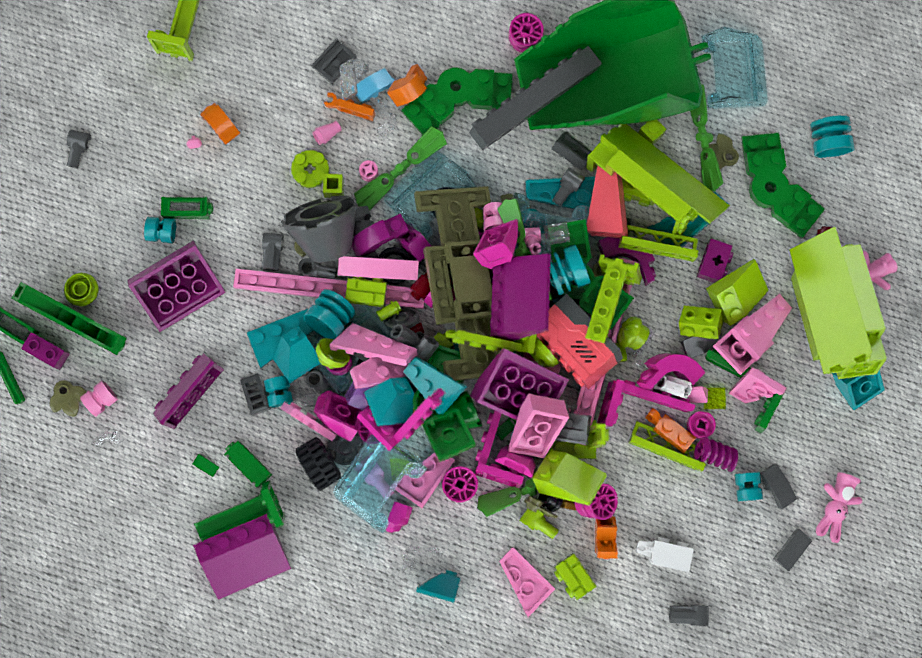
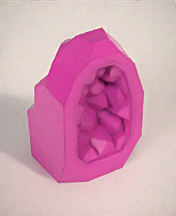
[385,501,413,533]

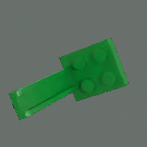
[705,349,787,433]
[194,480,285,541]

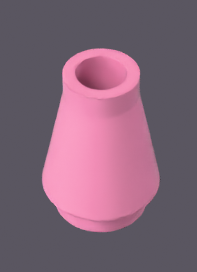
[312,121,342,145]

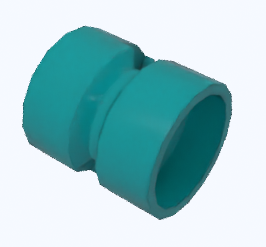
[144,216,177,244]
[264,376,294,408]
[734,472,763,502]

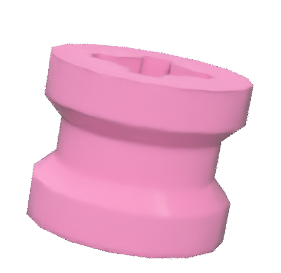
[359,160,379,182]

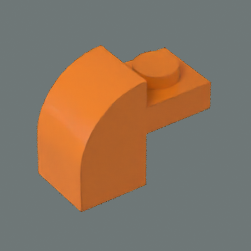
[387,64,427,107]
[200,103,240,145]
[595,516,618,559]

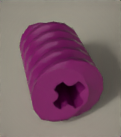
[694,437,738,472]

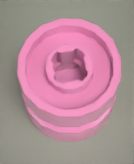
[483,202,504,232]
[80,380,118,417]

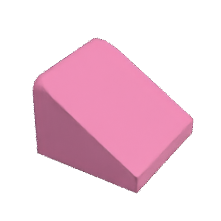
[687,386,708,403]

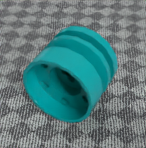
[810,115,855,158]
[550,245,591,295]
[303,289,355,339]

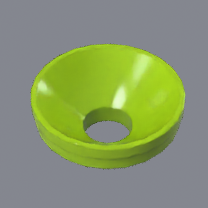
[529,337,559,367]
[316,338,350,369]

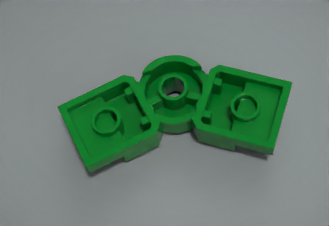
[401,67,512,135]
[741,132,825,239]
[547,219,634,330]
[413,345,476,462]

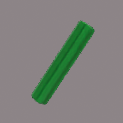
[0,351,25,405]

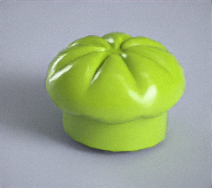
[64,273,99,307]
[617,316,650,350]

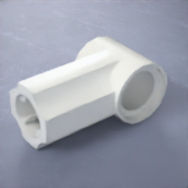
[653,374,692,399]

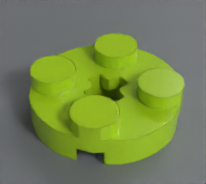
[291,150,329,188]

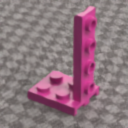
[597,379,695,427]
[357,388,445,451]
[475,410,524,488]

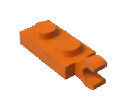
[324,92,375,121]
[645,408,696,454]

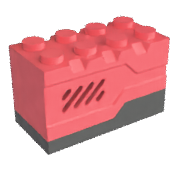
[537,294,623,389]

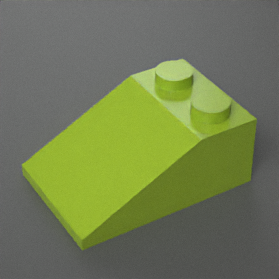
[706,259,769,326]
[532,449,607,506]

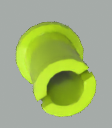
[376,301,402,322]

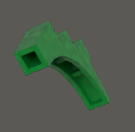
[11,282,127,355]

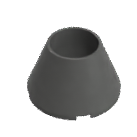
[281,196,357,262]

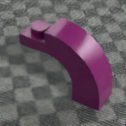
[352,213,409,257]
[597,237,656,286]

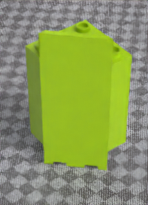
[586,124,730,235]
[789,226,887,379]

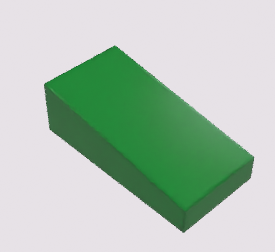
[496,417,516,441]
[192,454,219,477]

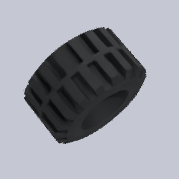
[295,437,341,491]

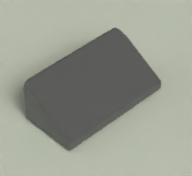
[552,132,592,171]
[680,336,721,358]
[773,529,812,572]

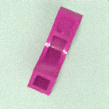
[636,353,705,389]

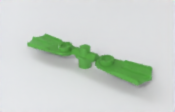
[690,84,724,191]
[354,126,447,211]
[497,199,552,300]
[477,479,537,517]

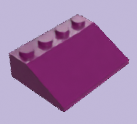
[127,240,226,332]
[490,253,551,341]
[470,348,569,420]
[153,353,224,429]
[193,514,291,600]

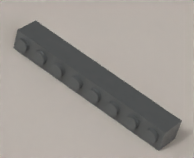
[469,46,602,151]

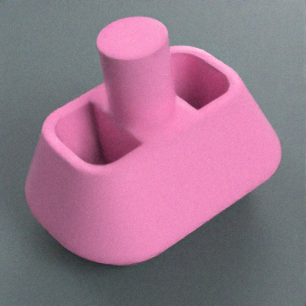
[186,135,202,149]

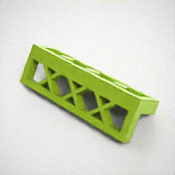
[618,225,699,262]
[628,421,706,472]

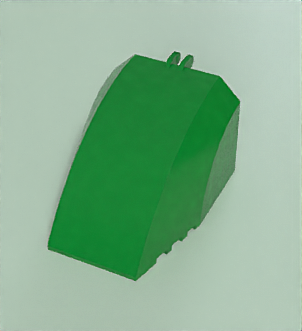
[514,0,711,131]

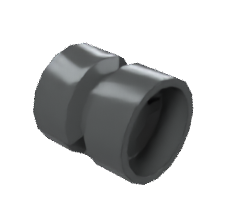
[353,206,374,237]

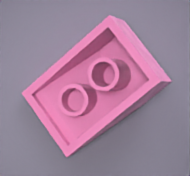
[713,315,774,375]
[508,394,569,458]

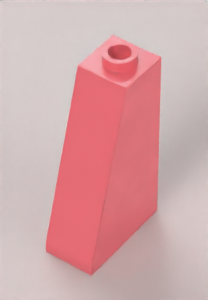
[586,166,628,238]

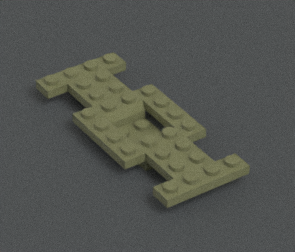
[414,186,519,381]

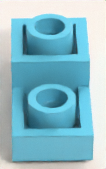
[352,68,395,104]

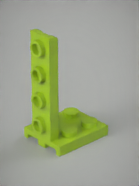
[147,0,200,61]
[585,254,642,344]
[445,330,537,354]
[549,420,609,459]

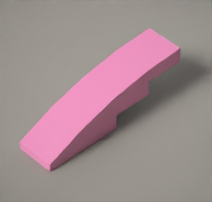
[338,256,419,280]

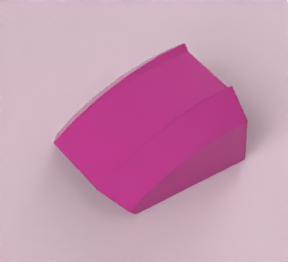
[473,219,518,269]
[314,390,363,442]
[495,445,536,478]

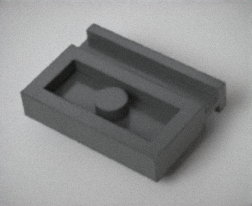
[311,38,357,84]
[556,413,591,445]

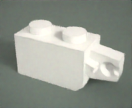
[636,537,694,572]

